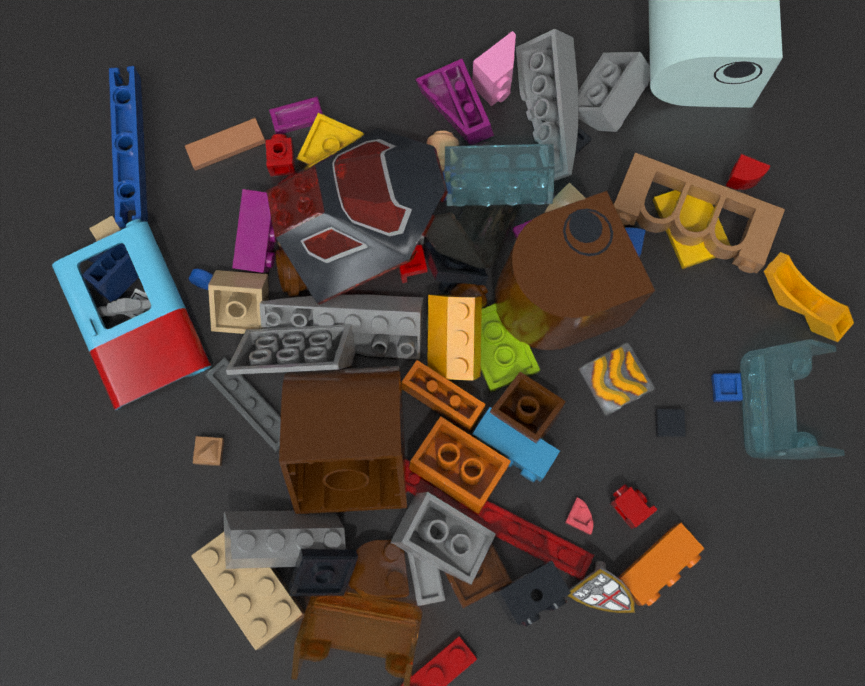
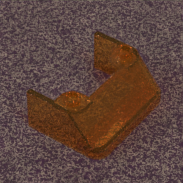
[291,592,422,686]

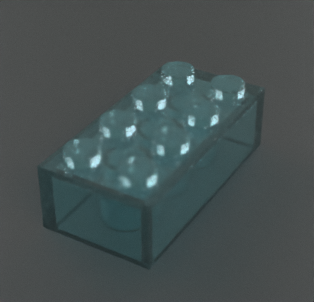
[444,144,555,206]

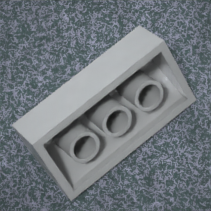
[223,510,346,569]

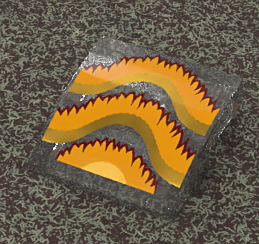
[579,342,656,416]

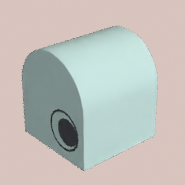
[649,0,782,108]

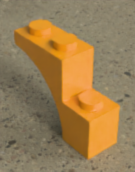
[764,252,854,342]

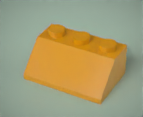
[427,295,482,380]

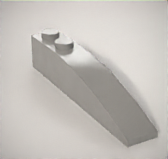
[516,29,579,182]

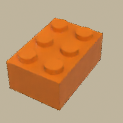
[409,416,511,514]

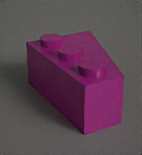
[415,59,494,146]
[232,189,284,273]

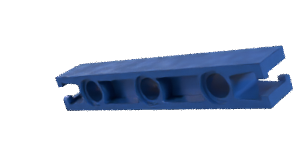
[109,66,148,229]

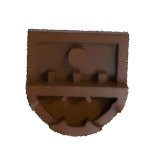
[349,540,409,602]

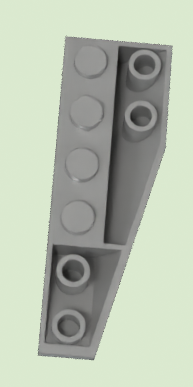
[260,295,423,359]

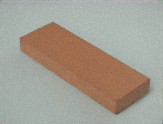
[185,118,266,171]

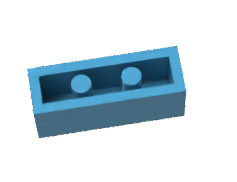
[472,407,560,482]

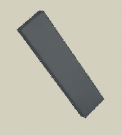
[205,357,281,453]

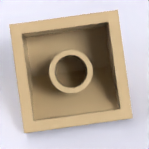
[208,270,269,334]

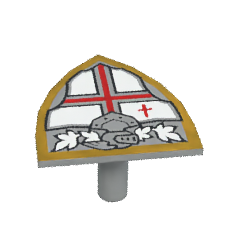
[568,561,635,613]

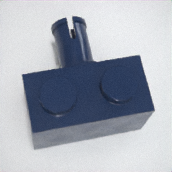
[82,243,139,302]

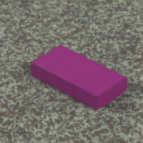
[269,96,323,134]

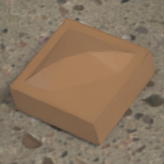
[193,436,225,466]

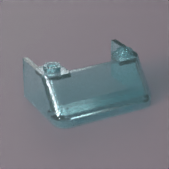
[740,339,845,460]

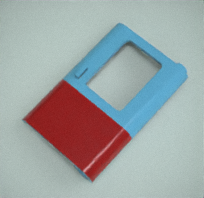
[52,219,212,410]

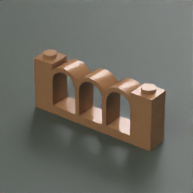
[614,153,785,273]

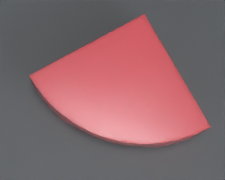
[565,497,593,535]

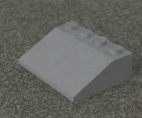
[226,324,356,375]

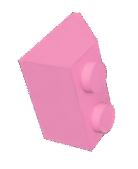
[472,31,516,106]

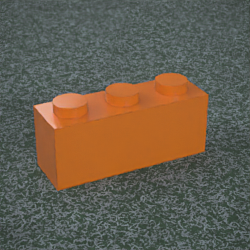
[402,360,486,433]
[617,523,705,606]

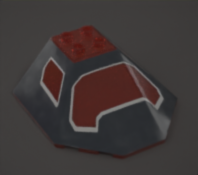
[266,128,448,305]

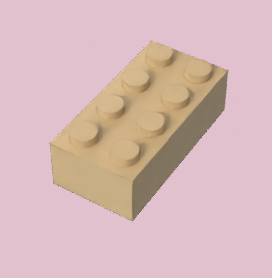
[191,532,307,650]

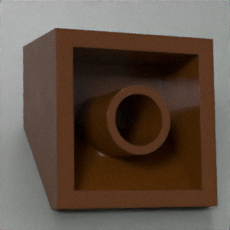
[490,372,566,444]

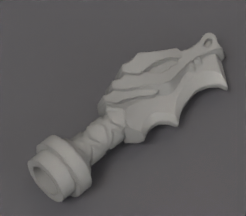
[91,298,151,323]

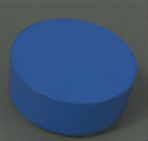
[188,269,213,290]

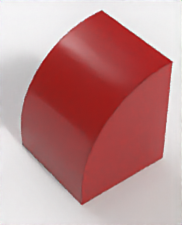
[725,154,770,190]

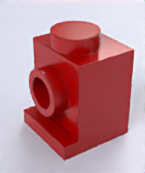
[266,134,296,176]
[610,484,657,529]

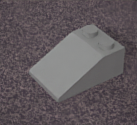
[390,492,496,584]

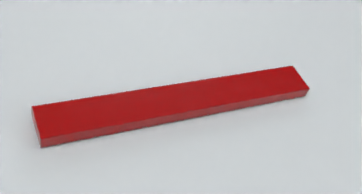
[405,459,594,581]

